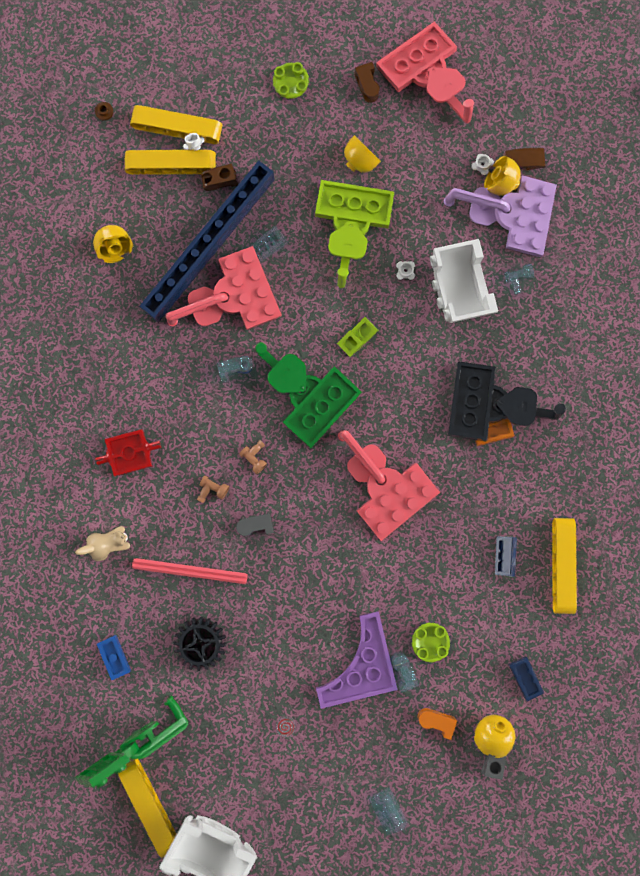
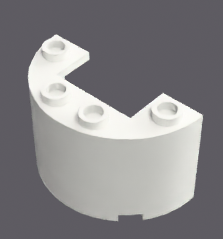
[430,239,498,323]
[160,815,257,876]

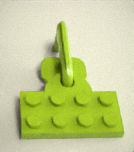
[315,180,394,288]

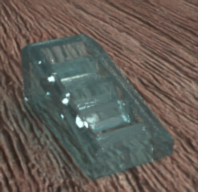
[248,226,289,263]

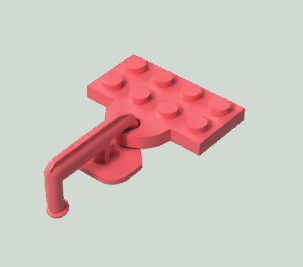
[376,22,474,123]
[166,246,282,330]
[338,430,440,541]

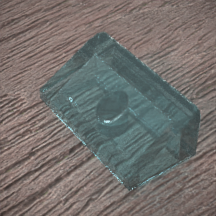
[368,787,408,835]

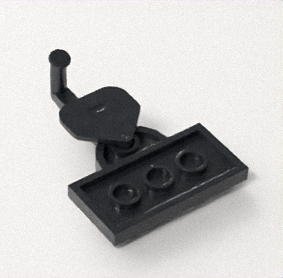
[448,361,566,442]

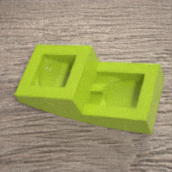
[337,317,379,357]

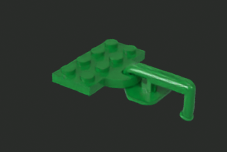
[255,342,362,448]
[75,695,188,788]

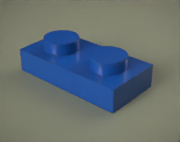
[97,635,131,681]

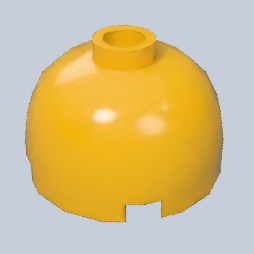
[344,135,381,173]
[484,156,521,196]
[93,225,133,263]
[474,715,516,758]

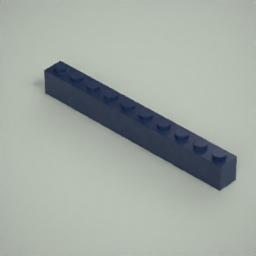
[139,160,274,323]

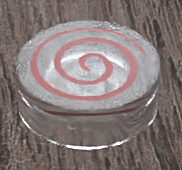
[276,716,296,737]

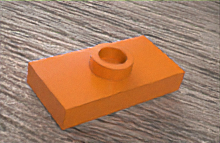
[475,418,515,446]

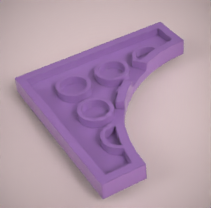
[316,611,397,709]

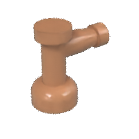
[239,440,267,475]
[197,476,230,503]

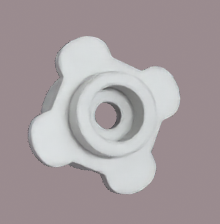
[183,133,204,151]
[472,154,494,175]
[396,261,415,280]

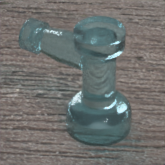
[504,263,534,295]

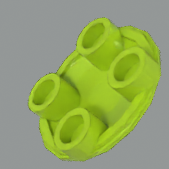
[273,62,309,99]
[412,623,450,662]

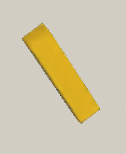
[130,105,222,145]
[125,150,216,175]
[552,518,577,614]
[118,759,177,858]

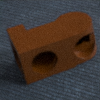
[354,62,380,103]
[201,163,239,191]

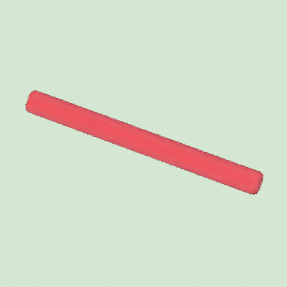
[132,558,248,584]

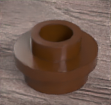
[95,102,114,121]

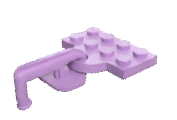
[444,175,557,257]

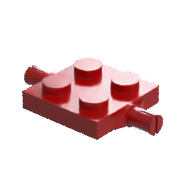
[95,429,161,477]

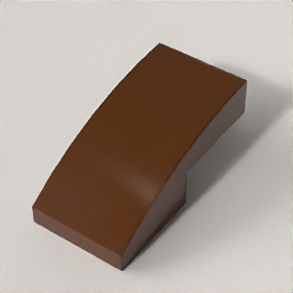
[505,148,546,170]

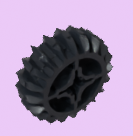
[173,616,227,671]

